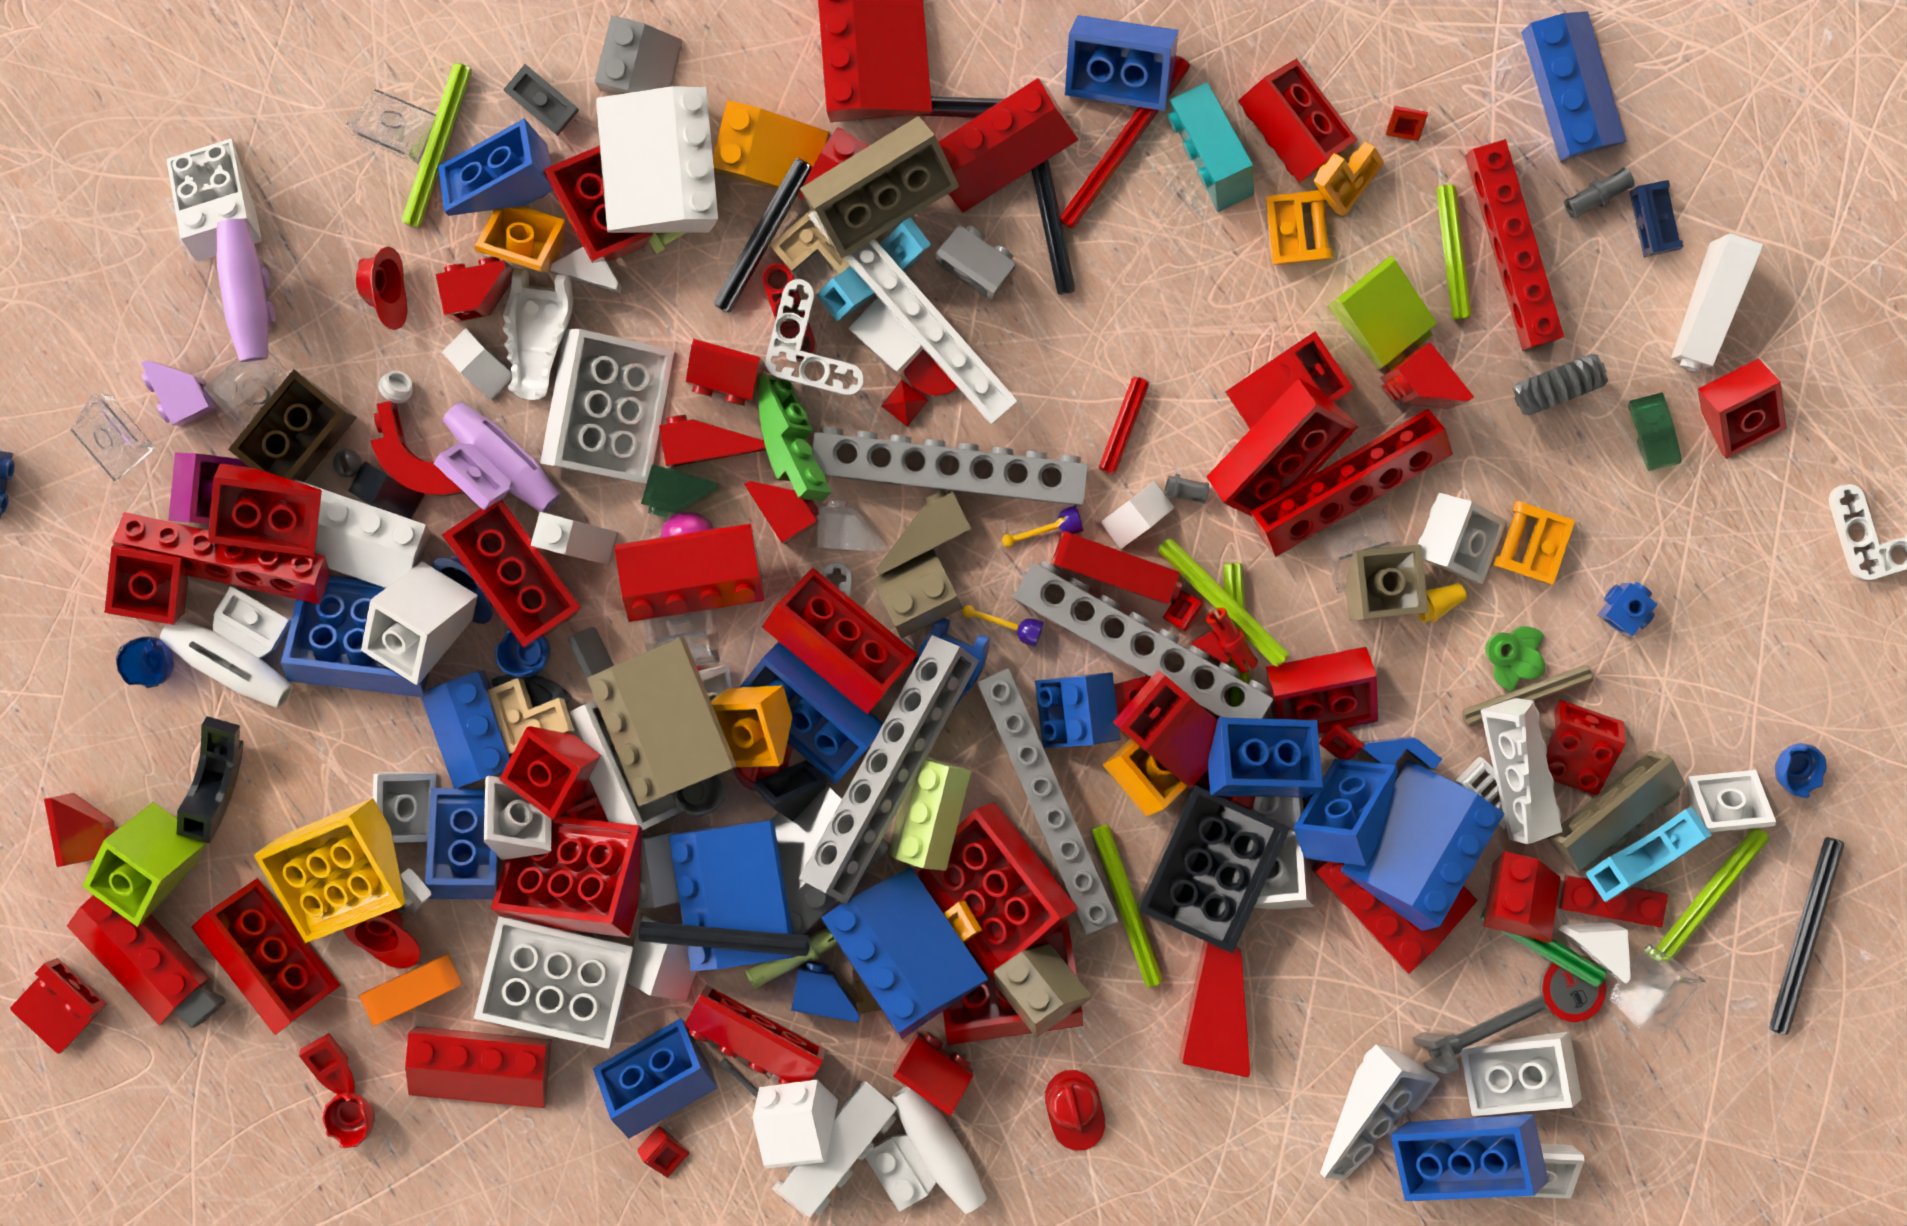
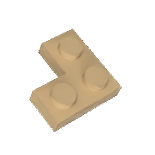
[770,210,851,274]
[488,678,574,755]

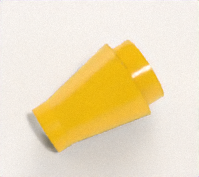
[1417,582,1467,623]

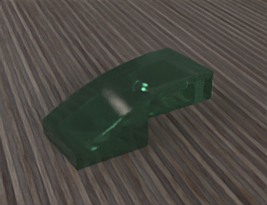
[1628,392,1682,471]

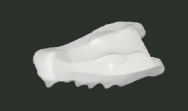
[503,269,573,400]

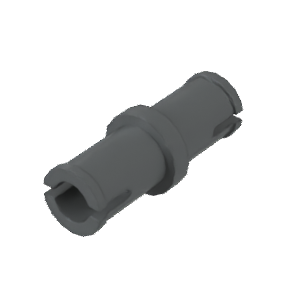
[1564,167,1635,219]

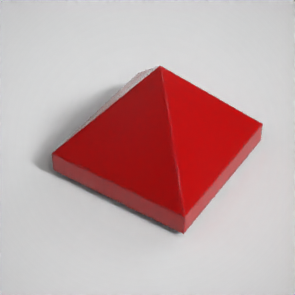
[1386,105,1428,141]
[881,379,929,427]
[1162,590,1204,632]
[1319,724,1364,760]

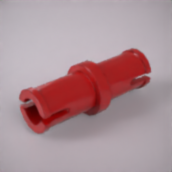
[1206,608,1258,673]

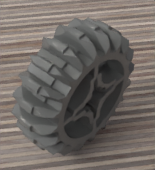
[1513,354,1608,416]

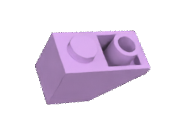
[141,360,218,427]

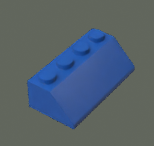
[1521,11,1627,162]
[739,641,883,785]

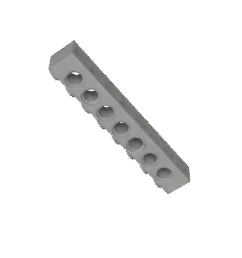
[812,427,1088,506]
[1013,561,1273,719]
[799,635,979,905]
[977,668,1118,935]

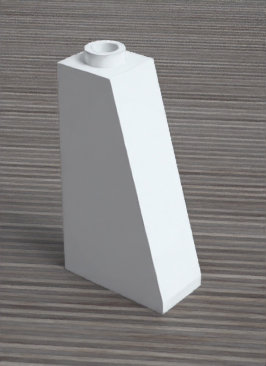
[1671,233,1763,372]

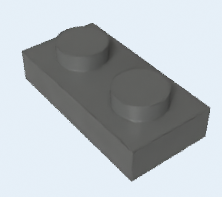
[503,64,579,136]

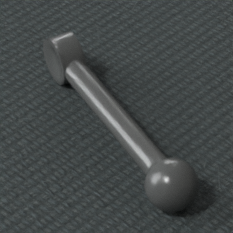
[720,1058,758,1098]

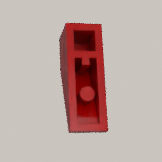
[659,415,767,468]

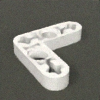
[765,279,864,396]
[1829,484,1907,580]

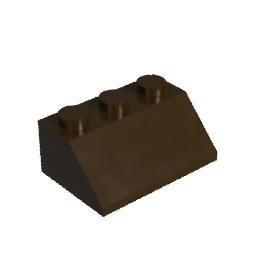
[228,369,357,482]

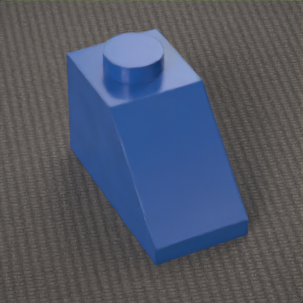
[791,962,860,1023]

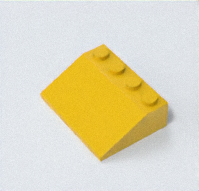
[254,798,405,943]

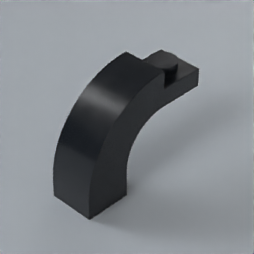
[176,716,244,844]

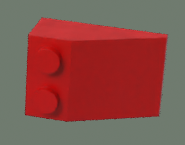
[207,463,322,557]

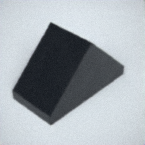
[348,461,425,519]
[753,760,827,821]

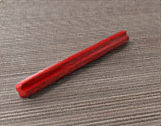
[1060,55,1190,229]

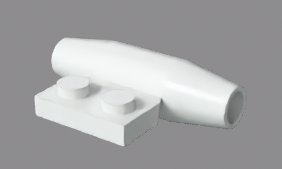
[160,586,293,708]
[866,1086,987,1214]

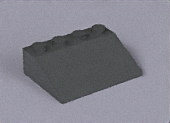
[771,783,890,935]

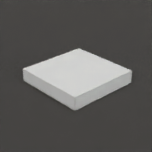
[849,297,924,375]

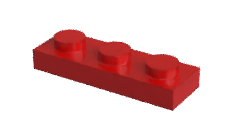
[1559,875,1668,928]

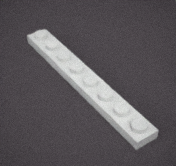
[808,212,1017,424]

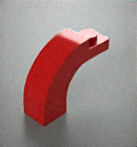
[370,401,465,496]

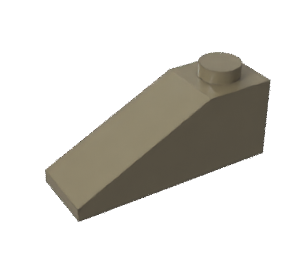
[876,490,971,575]

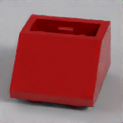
[436,257,515,322]

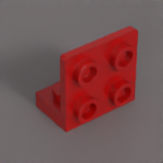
[1546,700,1626,795]
[10,958,107,1054]

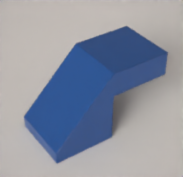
[1361,736,1442,770]

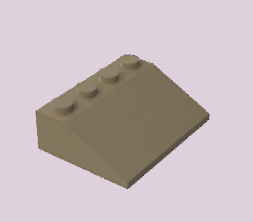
[587,637,737,806]

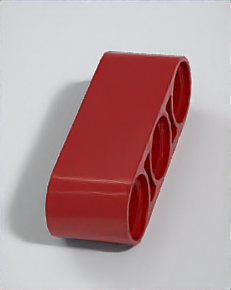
[762,263,817,362]

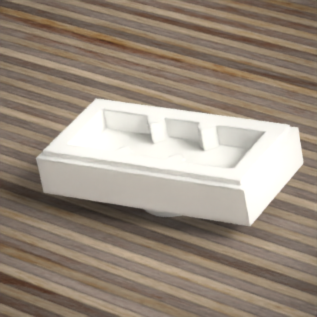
[400,868,431,914]

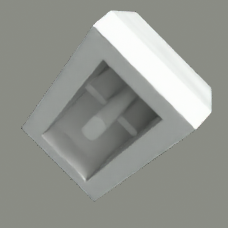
[550,247,622,293]
[442,328,512,400]
[1100,481,1175,549]

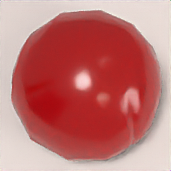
[322,1092,375,1149]

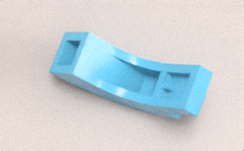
[816,217,931,322]
[1586,806,1712,902]

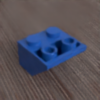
[1035,672,1121,748]

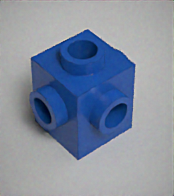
[1597,582,1658,636]

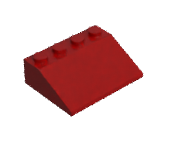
[818,0,932,123]
[912,802,1079,978]
[491,817,642,938]
[1311,860,1478,974]
[943,919,1083,1045]

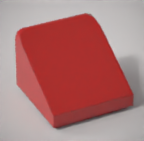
[1188,631,1230,663]
[638,1126,690,1178]

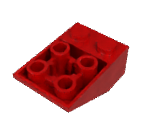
[1225,331,1354,429]
[1113,670,1217,789]

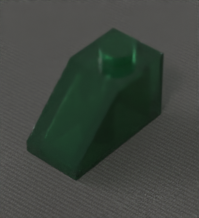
[641,464,721,518]

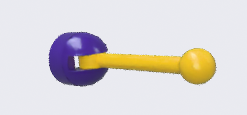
[1002,505,1084,547]
[962,605,1044,648]

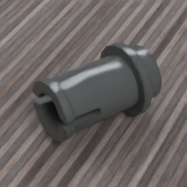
[1164,474,1210,504]

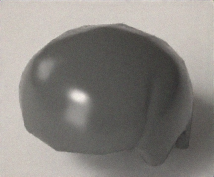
[672,773,727,817]

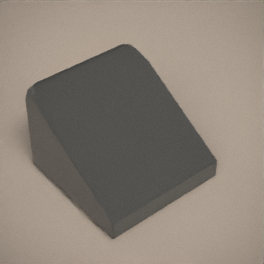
[176,988,226,1028]

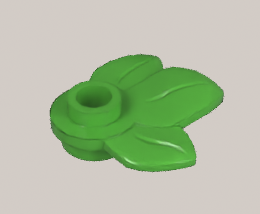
[1485,626,1545,691]

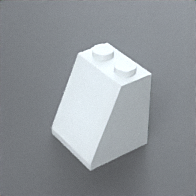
[361,561,478,685]

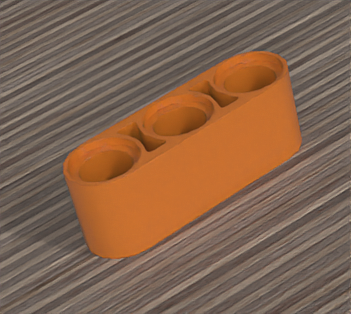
[358,953,463,1026]

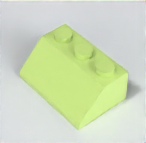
[888,758,971,871]

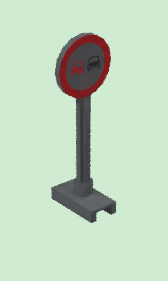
[1412,956,1607,1074]

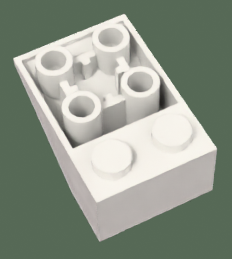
[167,138,262,262]

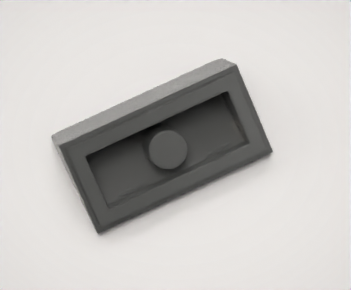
[567,627,614,681]

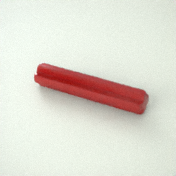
[1099,376,1149,475]

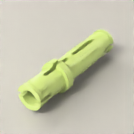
[746,928,838,990]

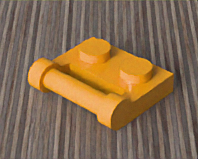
[1265,190,1333,266]
[1493,501,1575,585]

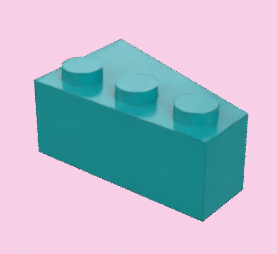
[1167,82,1254,212]

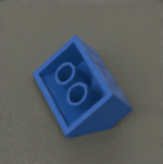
[1065,15,1179,111]
[421,670,512,788]
[1208,717,1323,798]
[593,1018,718,1139]

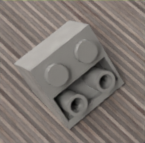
[638,832,679,909]

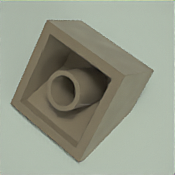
[873,549,963,638]
[994,944,1092,1038]

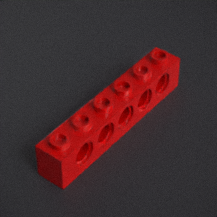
[1465,139,1564,351]
[1250,409,1453,557]
[112,512,330,604]

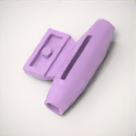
[217,219,276,362]
[434,402,561,513]

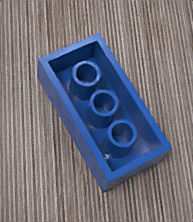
[1390,1114,1549,1201]

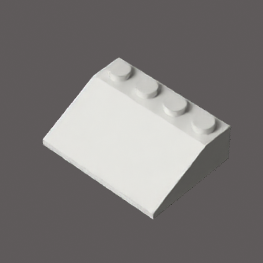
[596,86,718,233]
[540,329,675,484]
[474,916,634,1049]

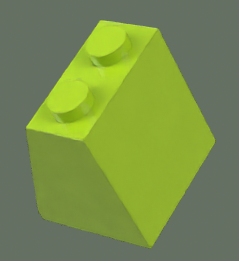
[1327,255,1437,370]
[82,802,207,927]

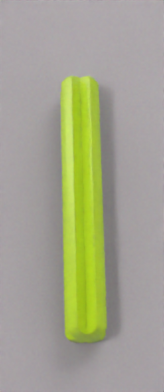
[1436,184,1472,320]

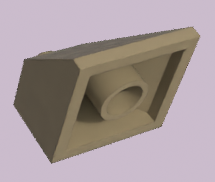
[1345,544,1428,621]

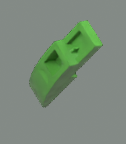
[758,374,832,501]

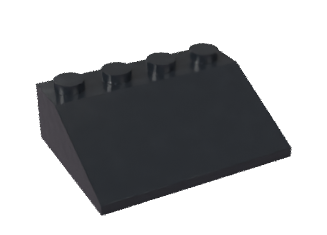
[1137,782,1290,953]

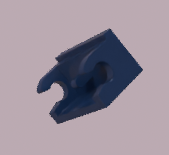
[1629,180,1684,257]

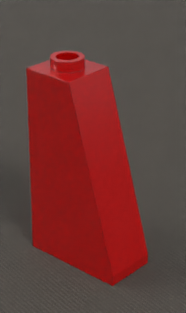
[1051,531,1183,605]
[1179,941,1250,1078]

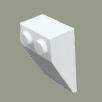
[1461,1032,1582,1116]

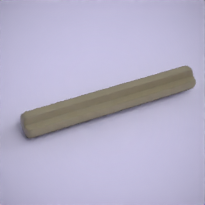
[1462,665,1593,727]

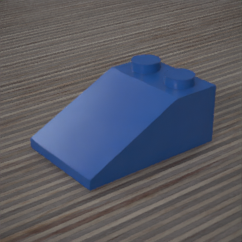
[438,118,553,216]
[1293,759,1398,866]
[425,788,499,899]

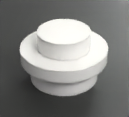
[378,371,413,403]

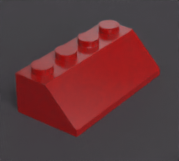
[938,78,1079,213]
[1206,378,1359,517]
[442,499,580,648]
[614,523,764,622]
[762,567,918,715]
[191,878,341,1035]
[67,895,211,1026]
[684,984,826,1084]
[405,1026,552,1108]

